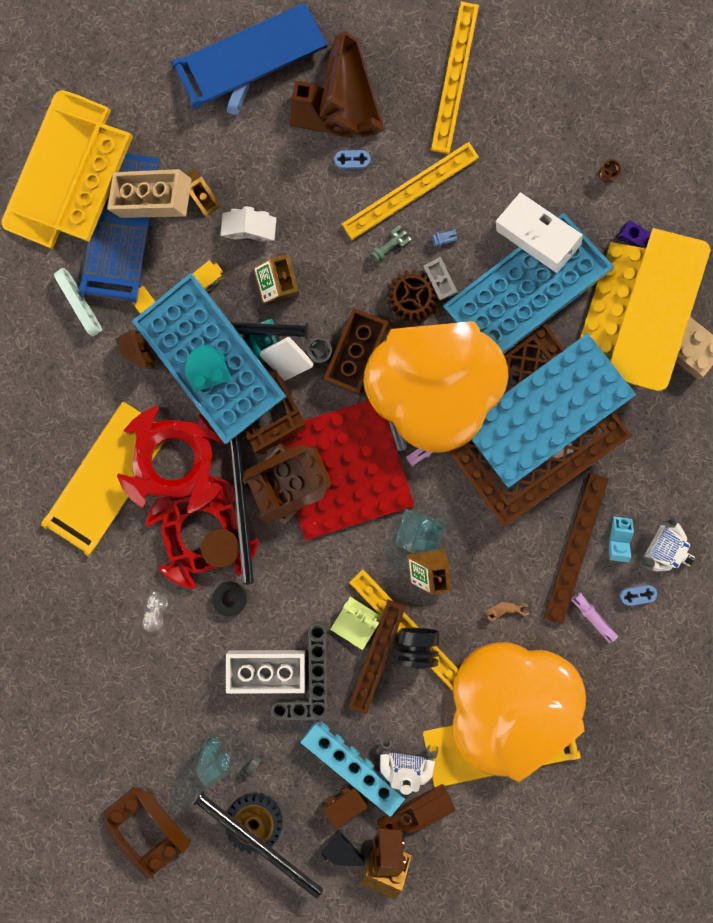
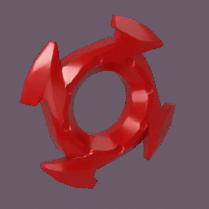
[117,406,227,513]
[146,476,259,589]

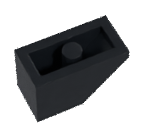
[321,829,365,866]

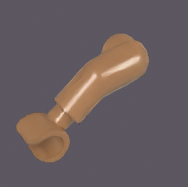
[486,602,529,621]

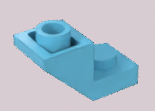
[609,516,634,563]

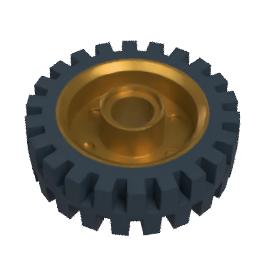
[225,792,283,854]

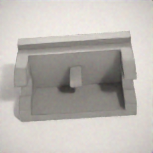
[424,257,459,301]

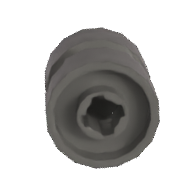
[307,338,332,365]

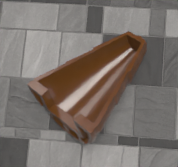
[320,31,384,138]

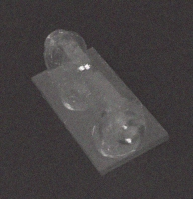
[142,591,169,632]

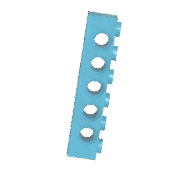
[300,721,405,817]

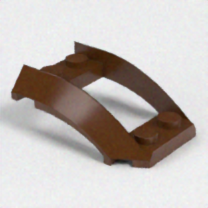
[244,363,306,454]
[242,444,332,523]
[103,787,191,879]

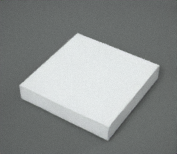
[259,337,314,381]

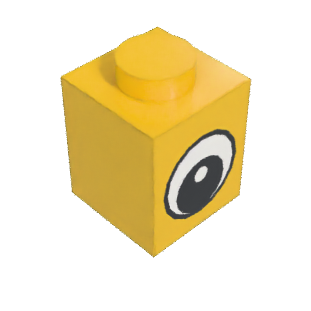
[193,260,224,291]

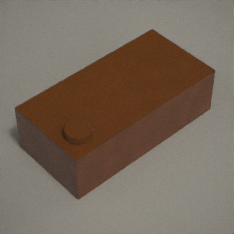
[324,308,391,396]

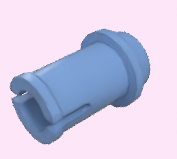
[432,229,457,247]

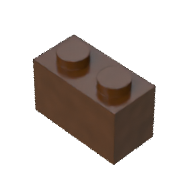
[323,784,368,829]
[374,829,406,877]

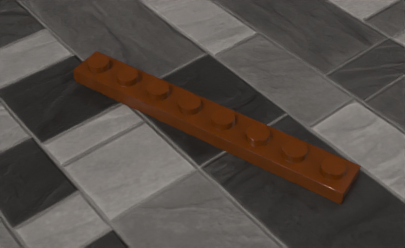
[544,473,609,624]

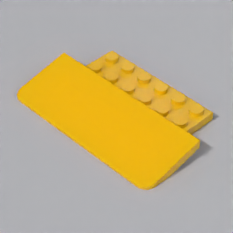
[2,90,133,249]
[580,228,710,391]

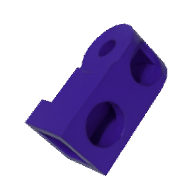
[616,220,651,248]

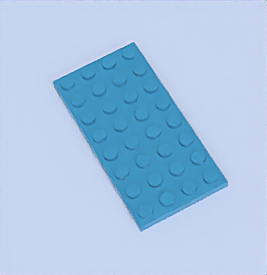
[443,213,614,354]
[132,273,287,444]
[472,333,636,488]

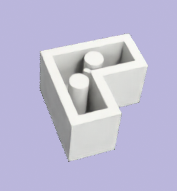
[220,206,276,242]

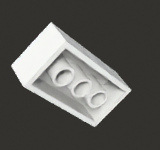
[226,650,305,693]

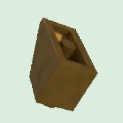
[186,168,221,217]

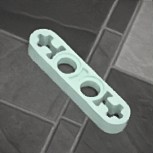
[54,268,102,337]

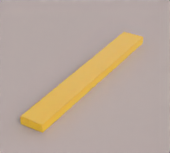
[431,2,479,155]
[341,142,479,241]
[349,569,459,691]

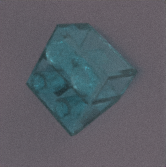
[394,509,446,553]
[196,734,231,789]

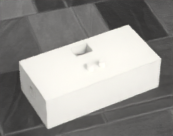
[496,192,582,273]

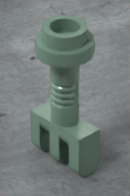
[371,225,412,262]

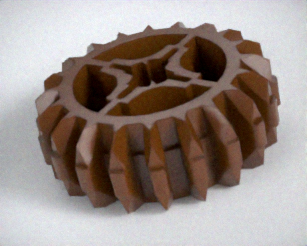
[386,269,438,322]

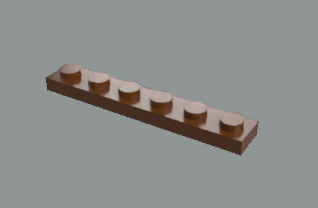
[348,599,406,714]

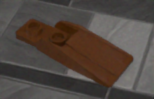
[377,784,455,833]

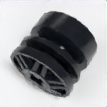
[398,628,440,669]

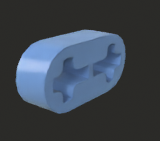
[227,83,250,116]
[334,150,371,170]
[619,585,657,606]

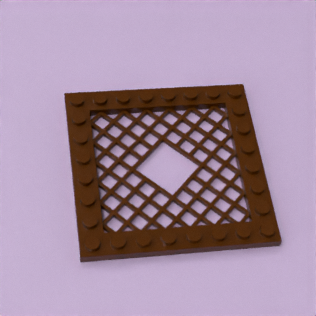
[448,323,632,528]

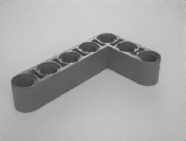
[271,622,327,720]

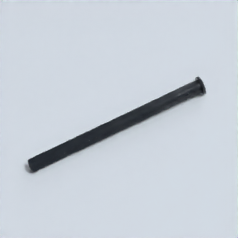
[230,322,309,339]
[229,433,254,585]
[193,791,323,898]

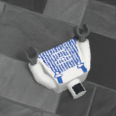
[640,514,695,572]
[379,739,438,795]

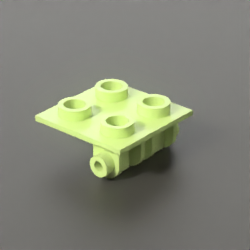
[330,597,382,650]

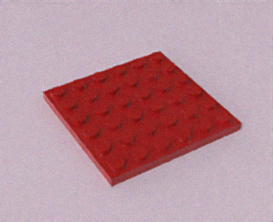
[275,400,414,540]

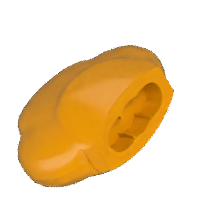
[363,321,509,453]
[452,642,586,782]

